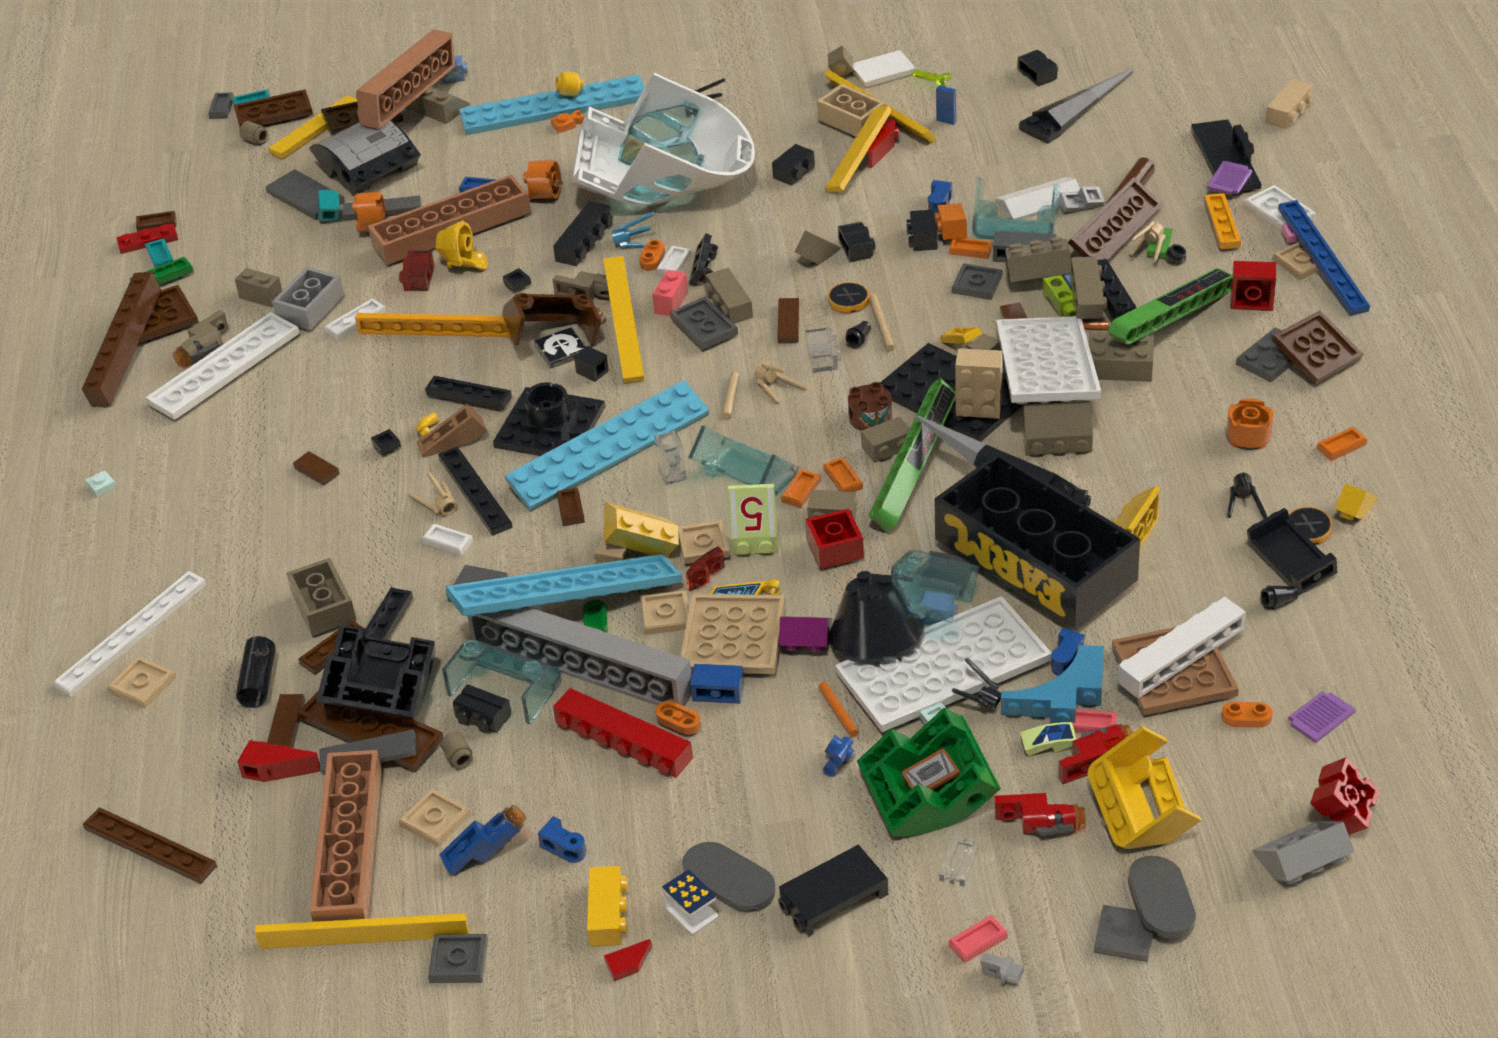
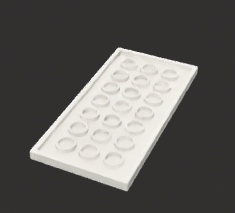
[996,316,1101,404]
[835,596,1052,732]

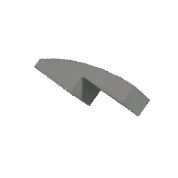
[1058,186,1105,213]

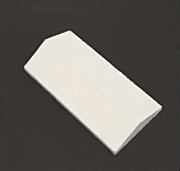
[995,177,1080,222]

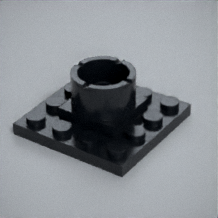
[493,382,606,456]

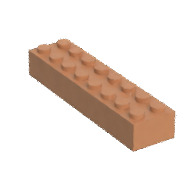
[356,29,455,129]
[368,174,531,265]
[310,750,382,922]

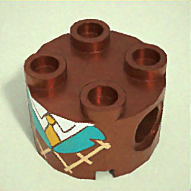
[848,382,892,430]

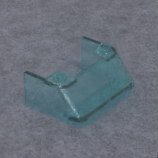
[972,177,1061,240]
[688,425,799,496]
[890,550,979,623]
[442,640,562,724]

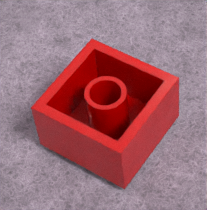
[1230,261,1276,311]
[805,508,864,569]

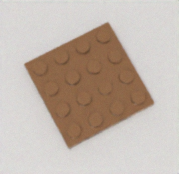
[1112,627,1239,715]

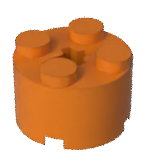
[523,160,562,200]
[352,191,386,233]
[1226,398,1274,449]

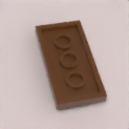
[233,89,313,127]

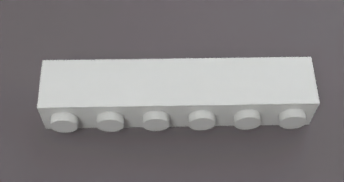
[1118,597,1246,699]

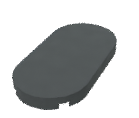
[682,842,775,912]
[1128,856,1196,939]

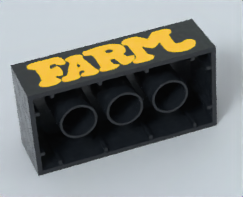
[934,453,1140,629]

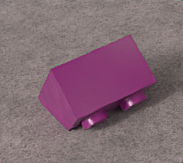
[779,616,832,651]

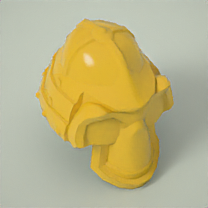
[435,220,488,270]

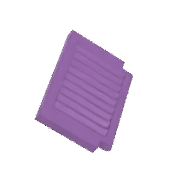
[1207,161,1252,195]
[1288,691,1356,743]

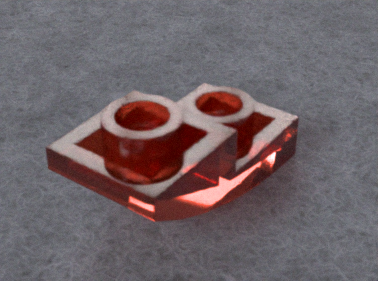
[686,546,725,592]

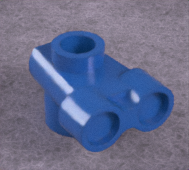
[823,735,855,776]

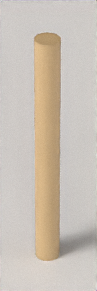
[869,294,895,351]

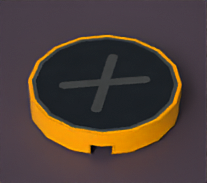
[828,282,869,313]
[1289,507,1332,544]

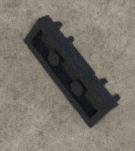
[689,233,718,286]

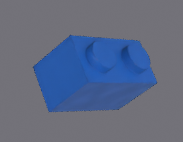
[690,664,744,704]

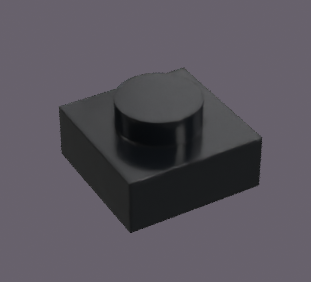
[502,268,531,292]
[371,429,401,455]

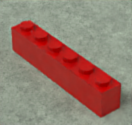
[553,688,693,778]

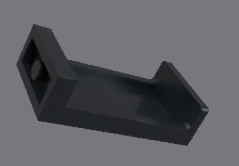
[1247,508,1338,596]
[778,844,888,937]

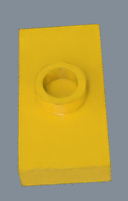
[940,327,982,345]

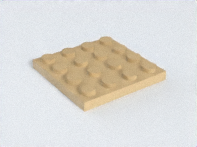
[681,594,786,674]

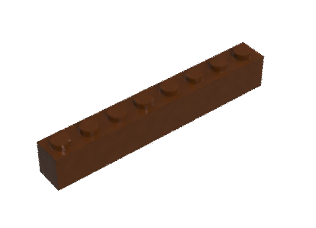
[81,272,161,407]

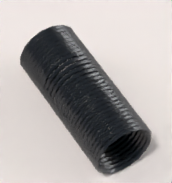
[235,636,276,708]

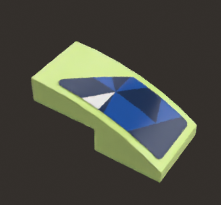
[1020,722,1077,756]

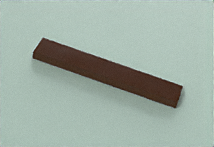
[83,807,217,884]

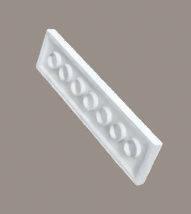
[146,312,300,420]

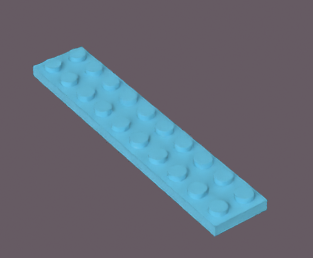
[459,75,645,135]
[505,380,709,511]
[446,554,682,617]

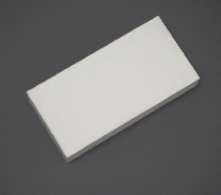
[656,246,691,276]
[422,524,473,556]

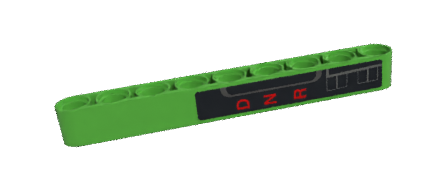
[1108,268,1232,344]
[869,378,956,532]

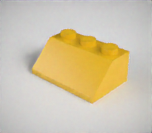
[1113,486,1160,548]
[603,502,679,557]

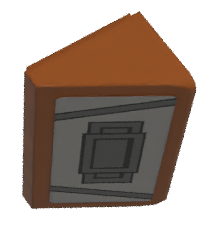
[901,749,960,790]

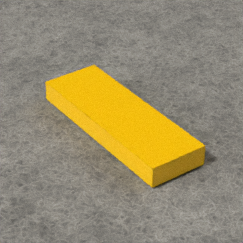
[1146,757,1185,816]

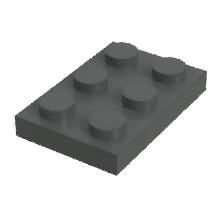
[670,297,738,349]
[1236,327,1294,382]

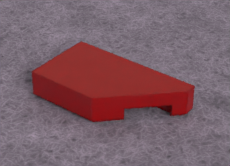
[604,939,652,981]

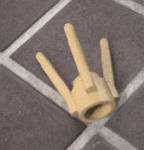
[1129,221,1166,262]
[754,361,807,403]
[409,472,458,516]

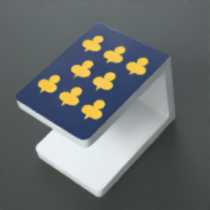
[662,869,718,936]

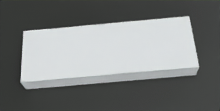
[324,298,386,341]

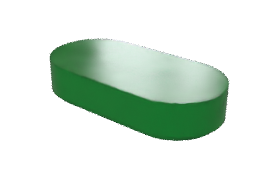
[583,600,608,633]

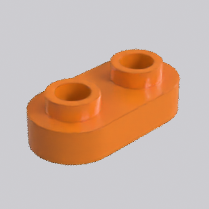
[639,239,665,271]
[655,701,701,735]
[1221,702,1273,727]

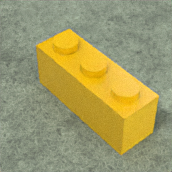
[587,866,627,947]

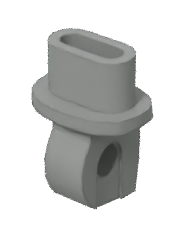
[980,953,1024,985]

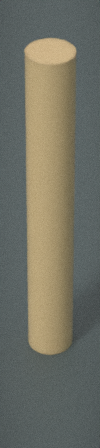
[722,371,739,419]

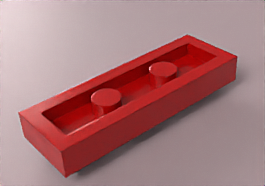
[116,223,178,254]

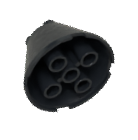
[829,571,925,663]

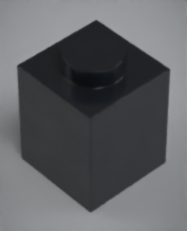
[574,346,609,382]

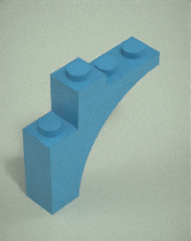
[1001,645,1104,724]

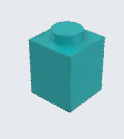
[317,190,340,221]

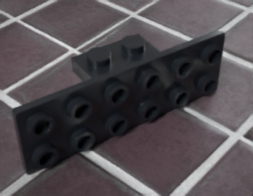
[1191,119,1262,191]

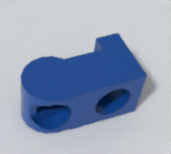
[928,180,952,213]
[1051,628,1085,676]
[538,816,586,863]

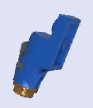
[439,805,526,875]

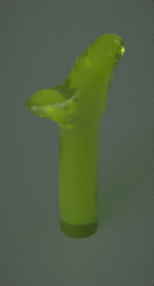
[913,69,952,87]

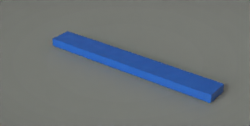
[1278,200,1370,316]

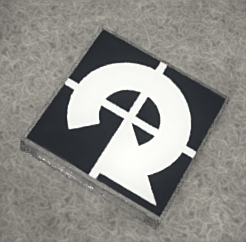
[533,327,586,369]

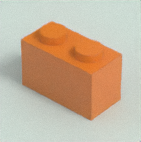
[934,203,967,240]

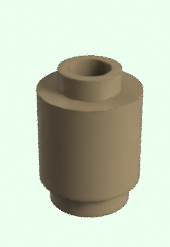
[240,121,268,144]
[440,732,473,768]

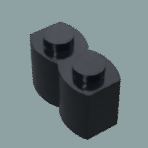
[1017,50,1058,85]
[838,221,876,261]

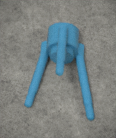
[612,212,654,249]

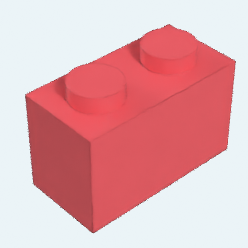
[652,270,688,316]

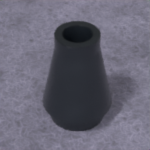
[845,321,871,347]
[1260,585,1298,609]

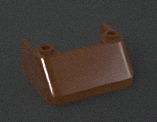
[502,293,601,347]

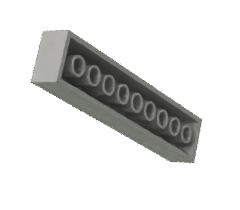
[468,607,692,706]

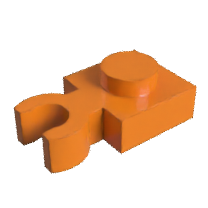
[550,110,585,133]

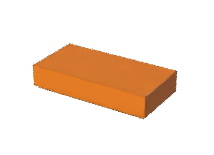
[949,238,993,259]
[1317,427,1367,461]
[823,457,863,492]
[781,469,821,508]

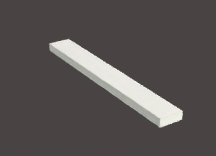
[53,571,206,697]

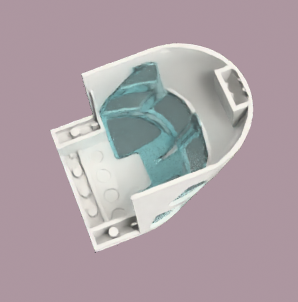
[570,73,755,206]

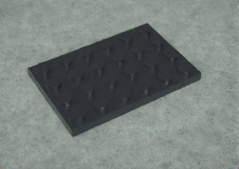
[880,343,1024,442]

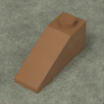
[417,404,487,457]

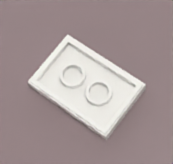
[852,50,916,88]
[1244,185,1316,231]

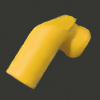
[416,412,439,437]

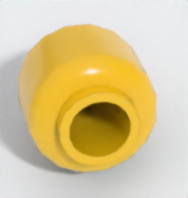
[555,72,584,96]

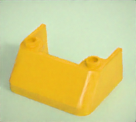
[1088,726,1202,849]

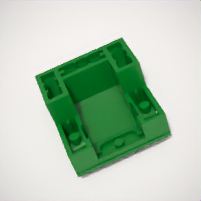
[857,708,1001,837]

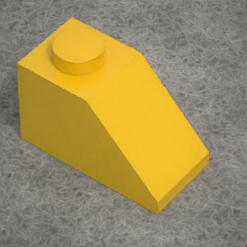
[1334,483,1378,521]

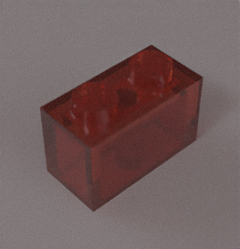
[399,251,435,291]

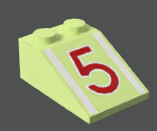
[728,484,778,555]

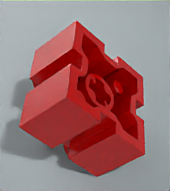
[1310,757,1380,835]

